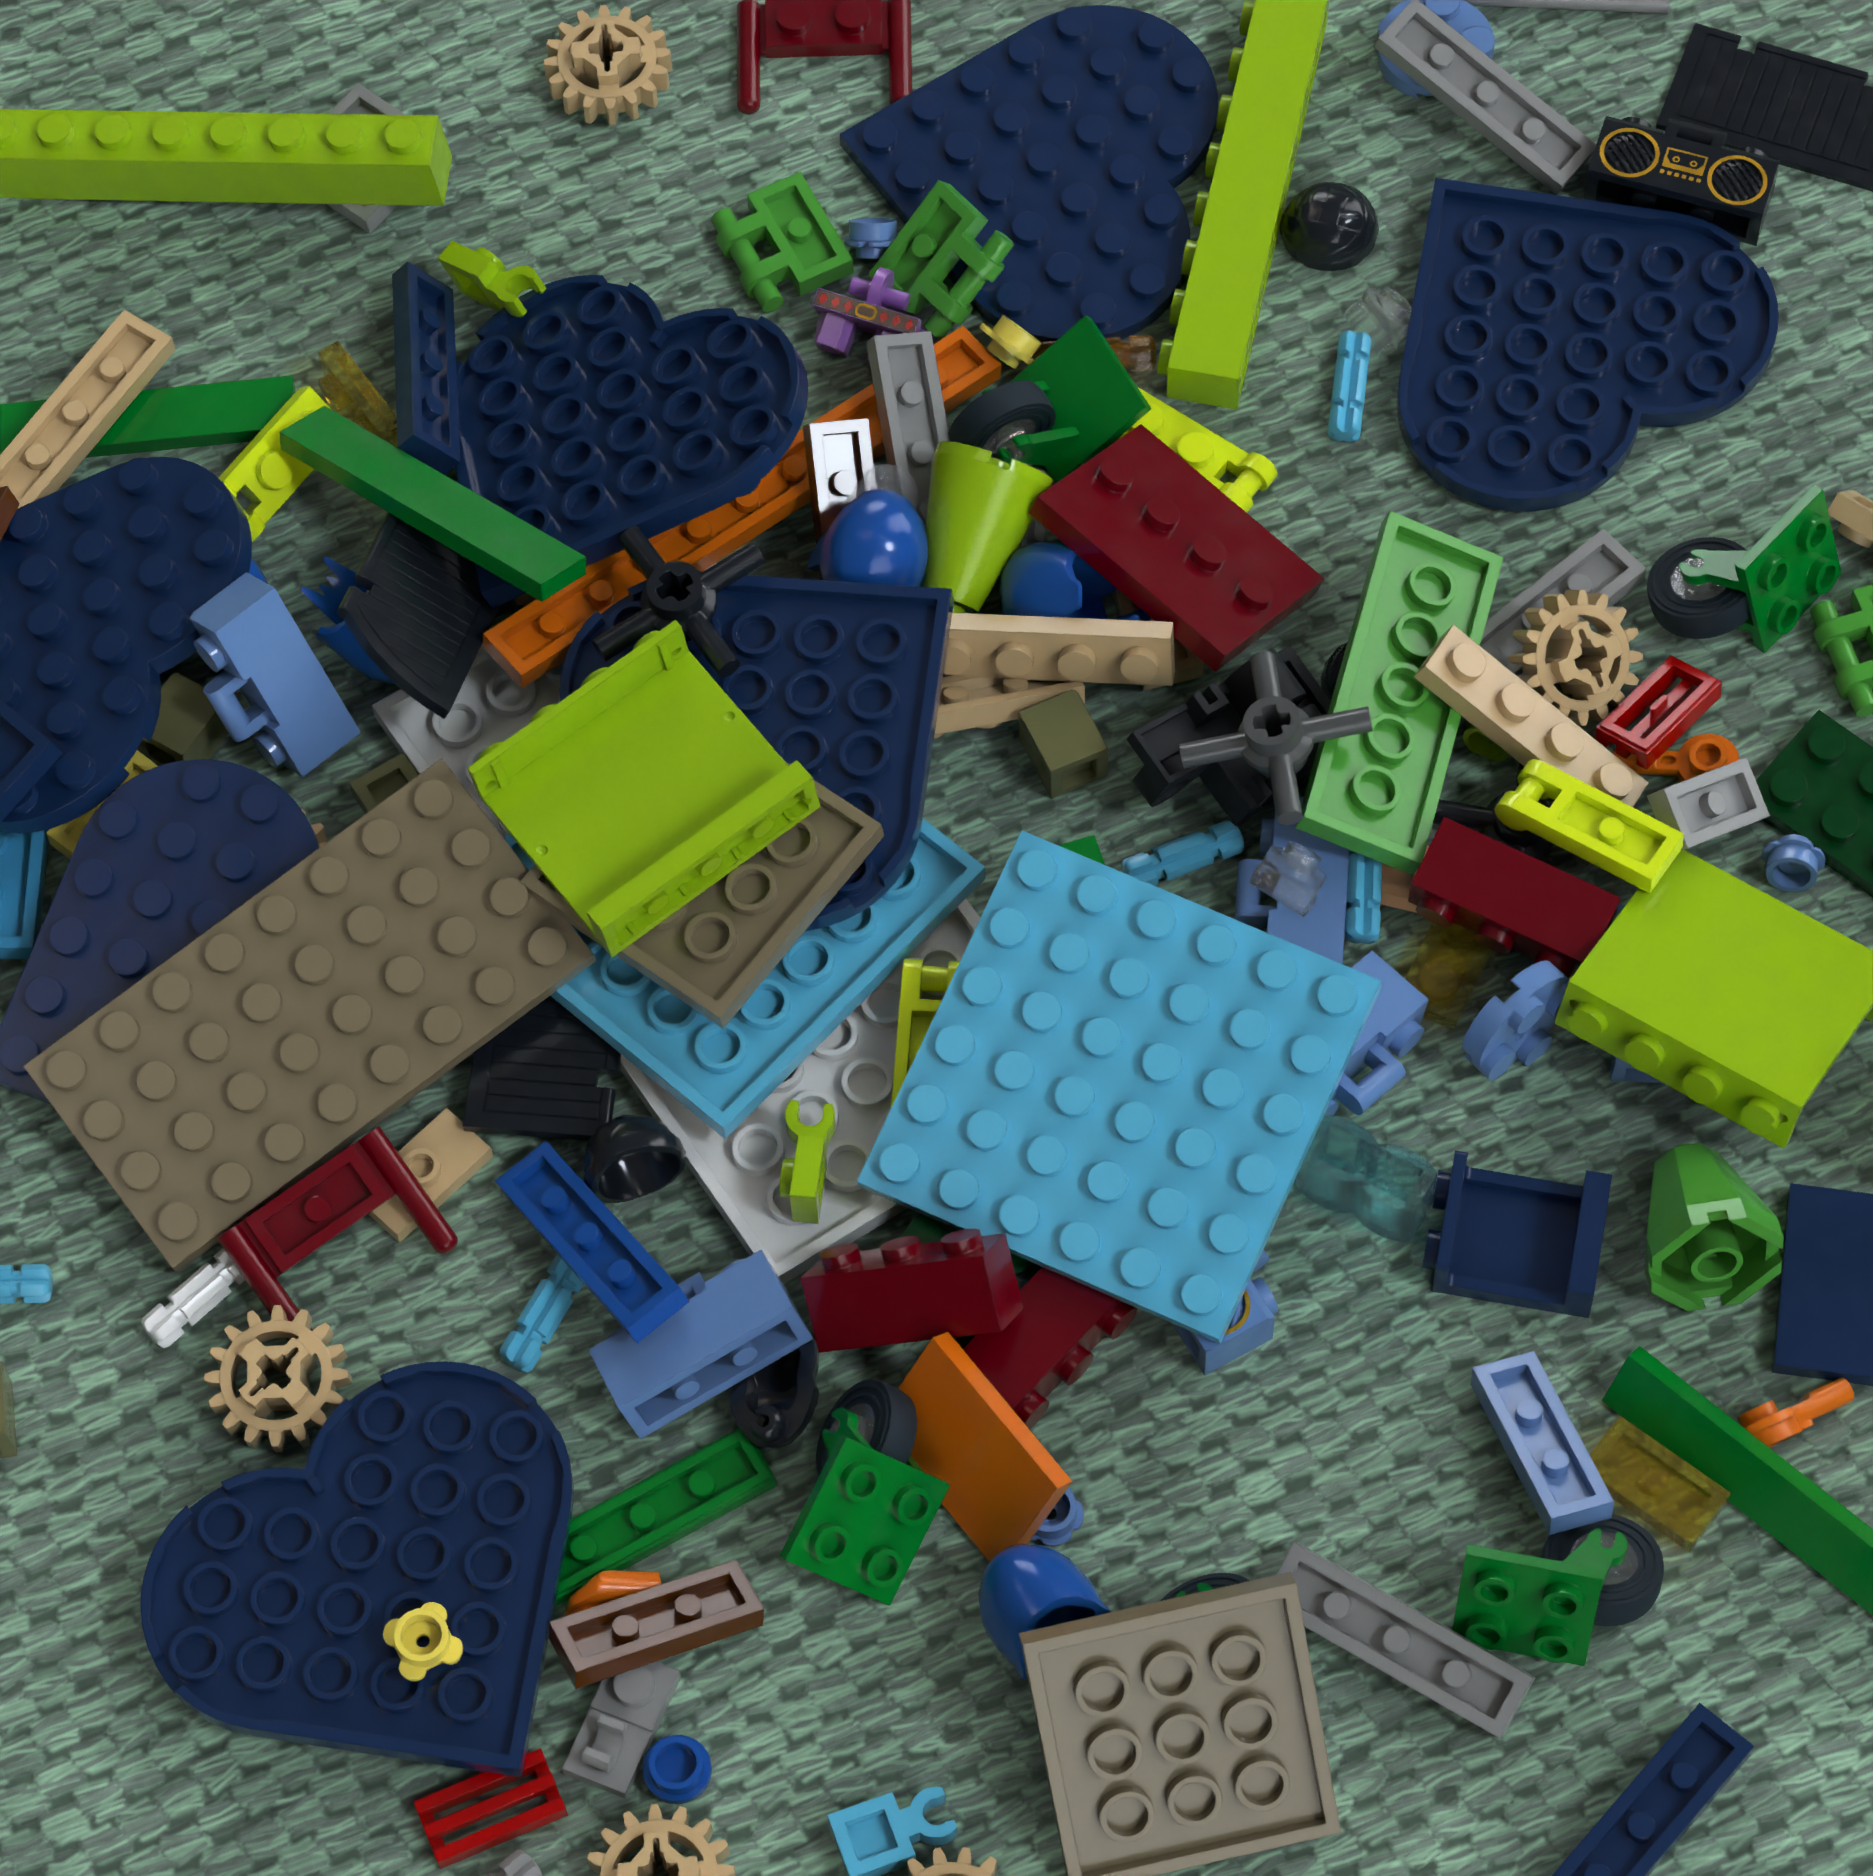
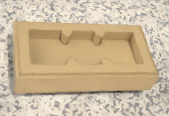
[368,1107,493,1243]

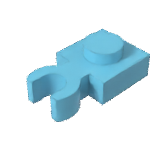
[827,1787,958,1876]

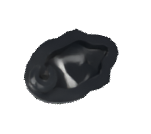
[730,1340,819,1449]

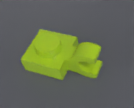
[438,241,547,317]
[780,1100,836,1224]

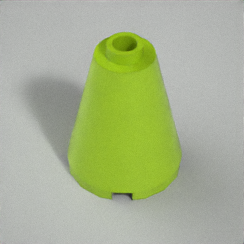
[920,441,1053,613]

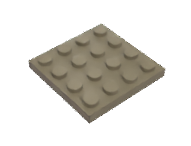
[521,761,885,1029]
[1019,1572,1341,1876]

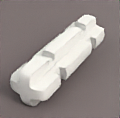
[141,1248,245,1348]

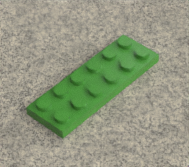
[1295,511,1504,875]

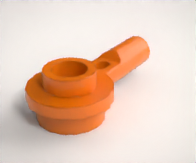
[1613,733,1740,782]
[1737,1377,1854,1448]

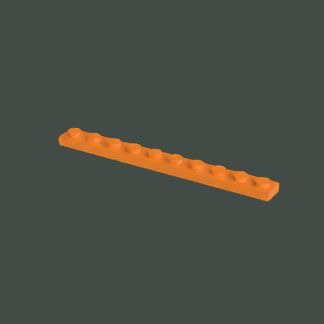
[483,326,1002,689]

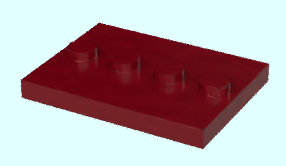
[1029,424,1325,672]

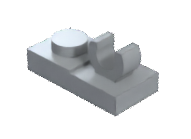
[1647,757,1770,851]
[562,1662,681,1799]

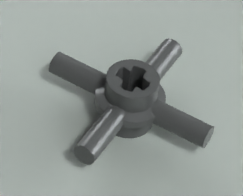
[1179,651,1373,825]

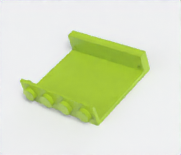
[467,620,821,958]
[1554,850,1873,1149]

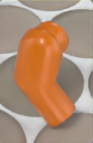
[565,1570,661,1616]

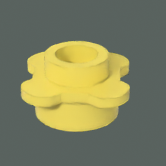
[979,315,1042,369]
[383,1602,463,1681]

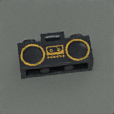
[1584,116,1780,246]

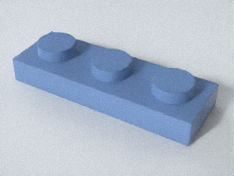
[1471,1351,1614,1535]

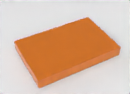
[898,1332,1073,1562]

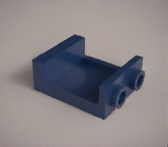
[1422,1150,1612,1318]

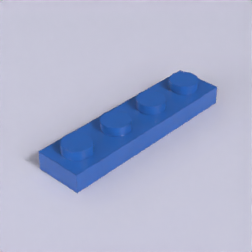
[495,1141,689,1343]

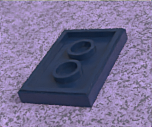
[1772,1183,1873,1386]

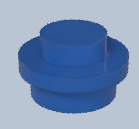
[643,1735,712,1804]

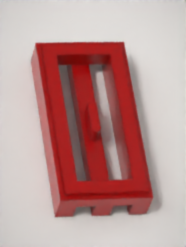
[1596,655,1722,770]
[413,1748,568,1869]

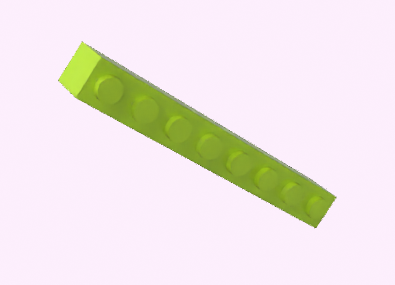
[1157,0,1329,410]
[0,109,452,206]

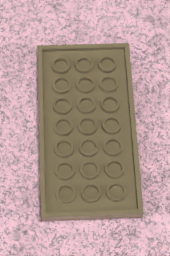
[23,758,596,1273]

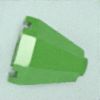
[1645,1143,1784,1311]

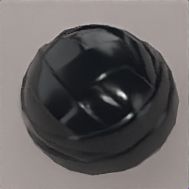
[1280,182,1379,271]
[583,1115,686,1203]

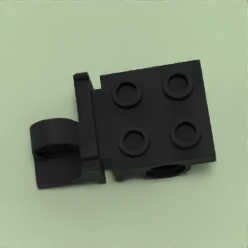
[1126,645,1331,826]

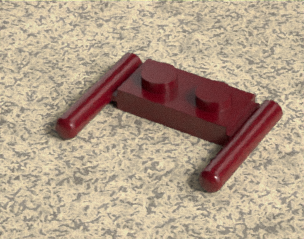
[737,0,913,115]
[217,1126,458,1341]

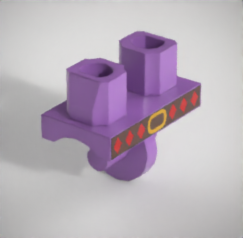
[812,267,926,364]

